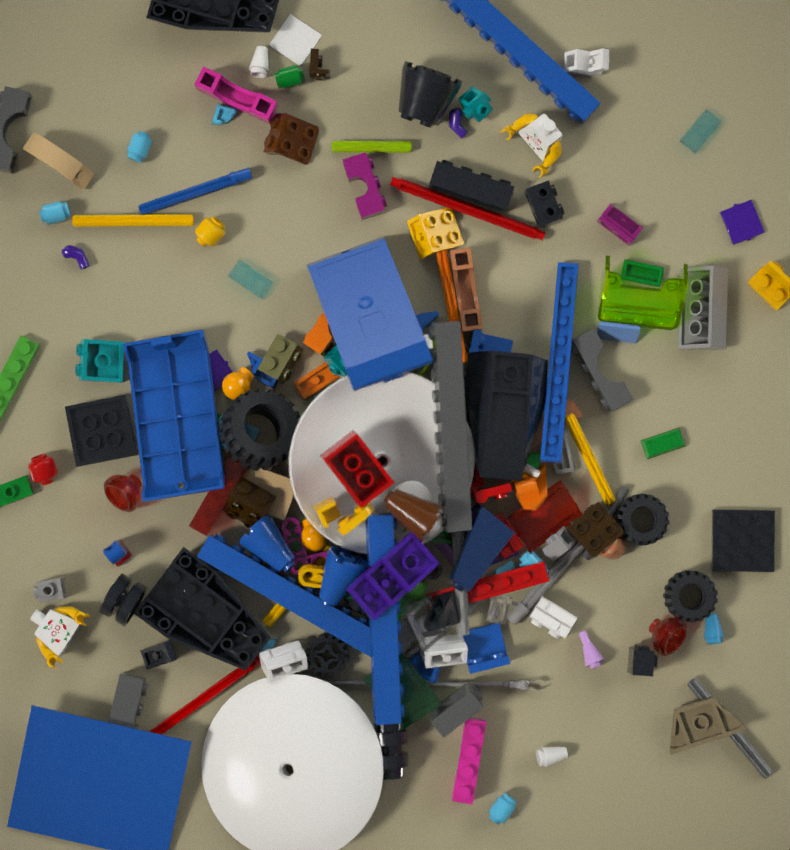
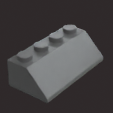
[678,265,728,350]

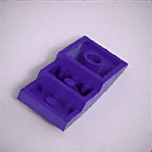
[345,532,439,620]

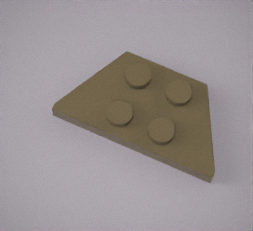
[669,696,746,755]

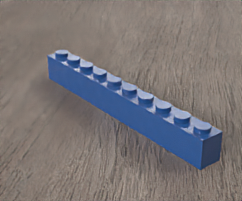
[441,0,600,125]
[365,513,404,725]
[197,533,371,657]

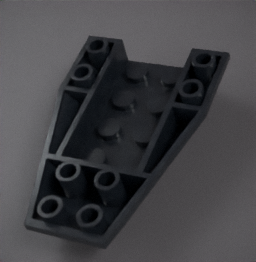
[146,0,279,33]
[464,350,548,481]
[134,547,271,671]

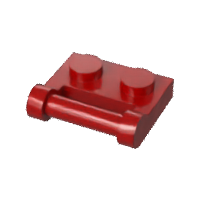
[474,483,512,503]

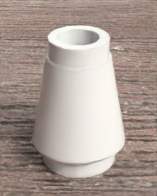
[249,46,269,78]
[536,746,568,767]

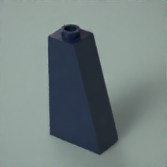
[449,507,515,592]

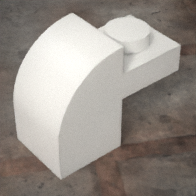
[564,48,610,76]

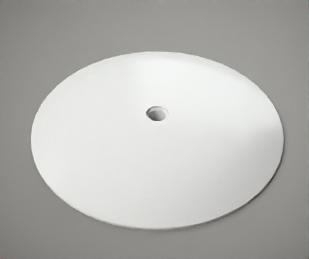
[289,372,475,554]
[201,674,384,850]

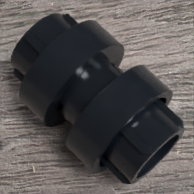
[374,722,408,780]

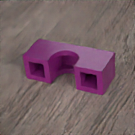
[342,152,387,220]

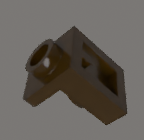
[309,48,330,81]

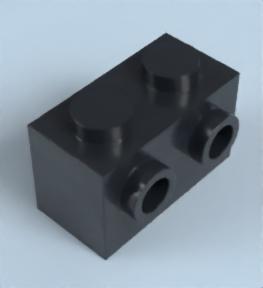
[524,180,565,230]
[627,644,658,677]

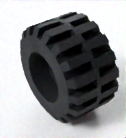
[615,494,670,546]
[663,570,718,623]

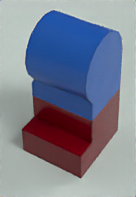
[103,539,133,567]

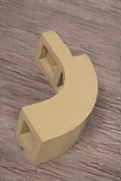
[22,132,95,190]

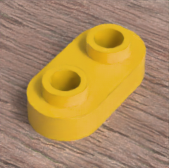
[337,503,375,536]
[298,564,325,588]

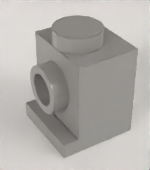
[542,526,577,562]
[34,577,67,602]

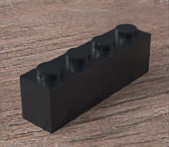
[429,160,515,213]

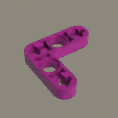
[282,518,327,576]

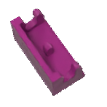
[597,203,643,246]

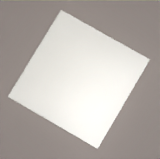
[269,14,322,66]

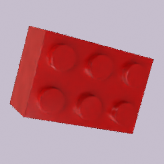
[320,430,395,509]

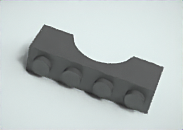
[0,86,32,174]
[571,328,634,412]

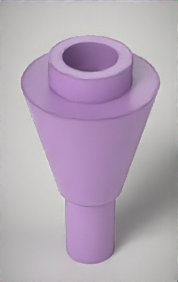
[579,631,605,669]

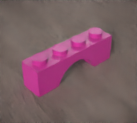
[194,66,278,125]
[451,717,486,805]

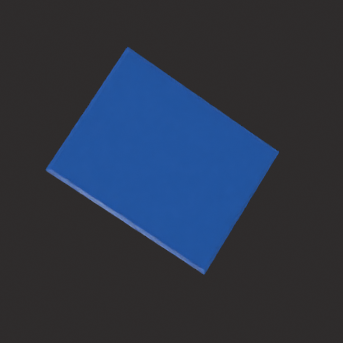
[7,705,192,850]

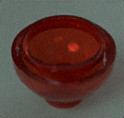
[104,474,142,512]
[649,617,687,656]

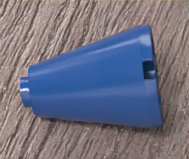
[239,515,295,572]
[319,546,367,607]

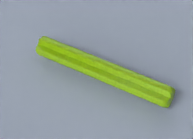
[332,141,412,153]

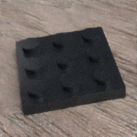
[65,395,137,467]
[711,510,775,572]

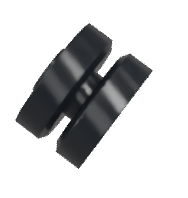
[99,573,147,627]

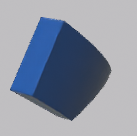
[247,352,279,389]

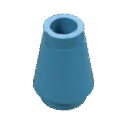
[704,614,724,644]

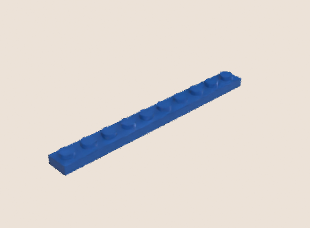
[540,262,579,463]

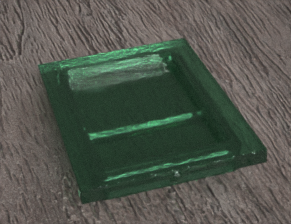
[363,652,442,729]

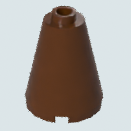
[383,489,444,542]

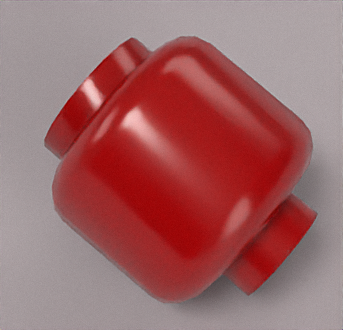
[28,454,58,485]

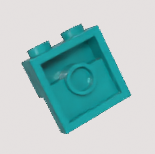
[75,339,124,383]

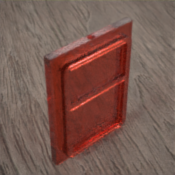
[507,480,583,553]

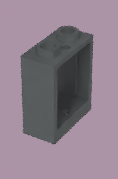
[430,681,483,738]

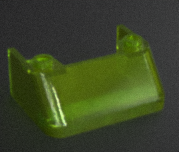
[598,255,688,330]

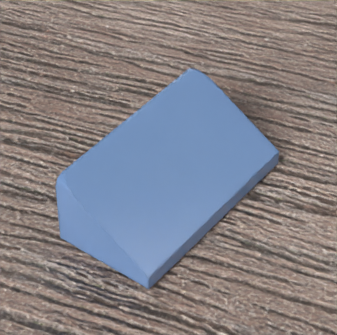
[597,321,641,343]

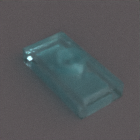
[680,109,722,154]
[228,259,273,299]

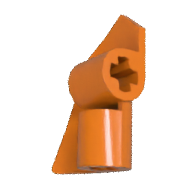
[510,462,548,510]

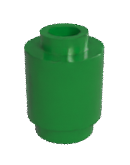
[274,64,305,89]

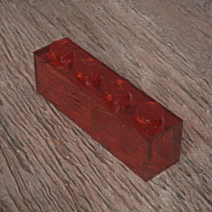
[189,455,249,536]

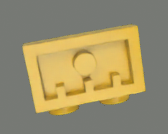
[407,208,464,260]
[747,261,790,311]

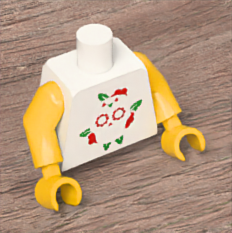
[501,113,563,178]
[30,606,91,670]

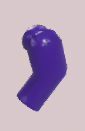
[62,245,90,270]

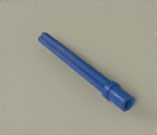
[138,167,253,215]

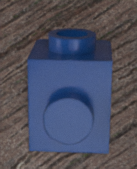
[407,654,442,683]

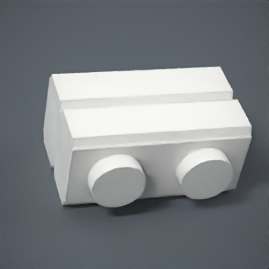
[529,596,577,639]
[420,634,468,669]
[259,641,308,682]

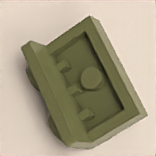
[258,333,303,384]

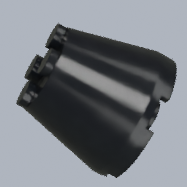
[398,61,463,128]

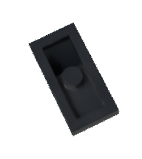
[423,592,460,632]
[140,640,177,670]

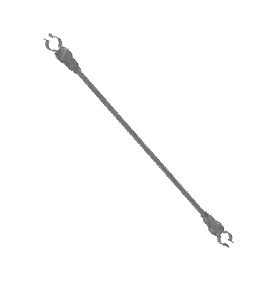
[326,679,545,692]

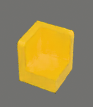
[313,497,342,529]

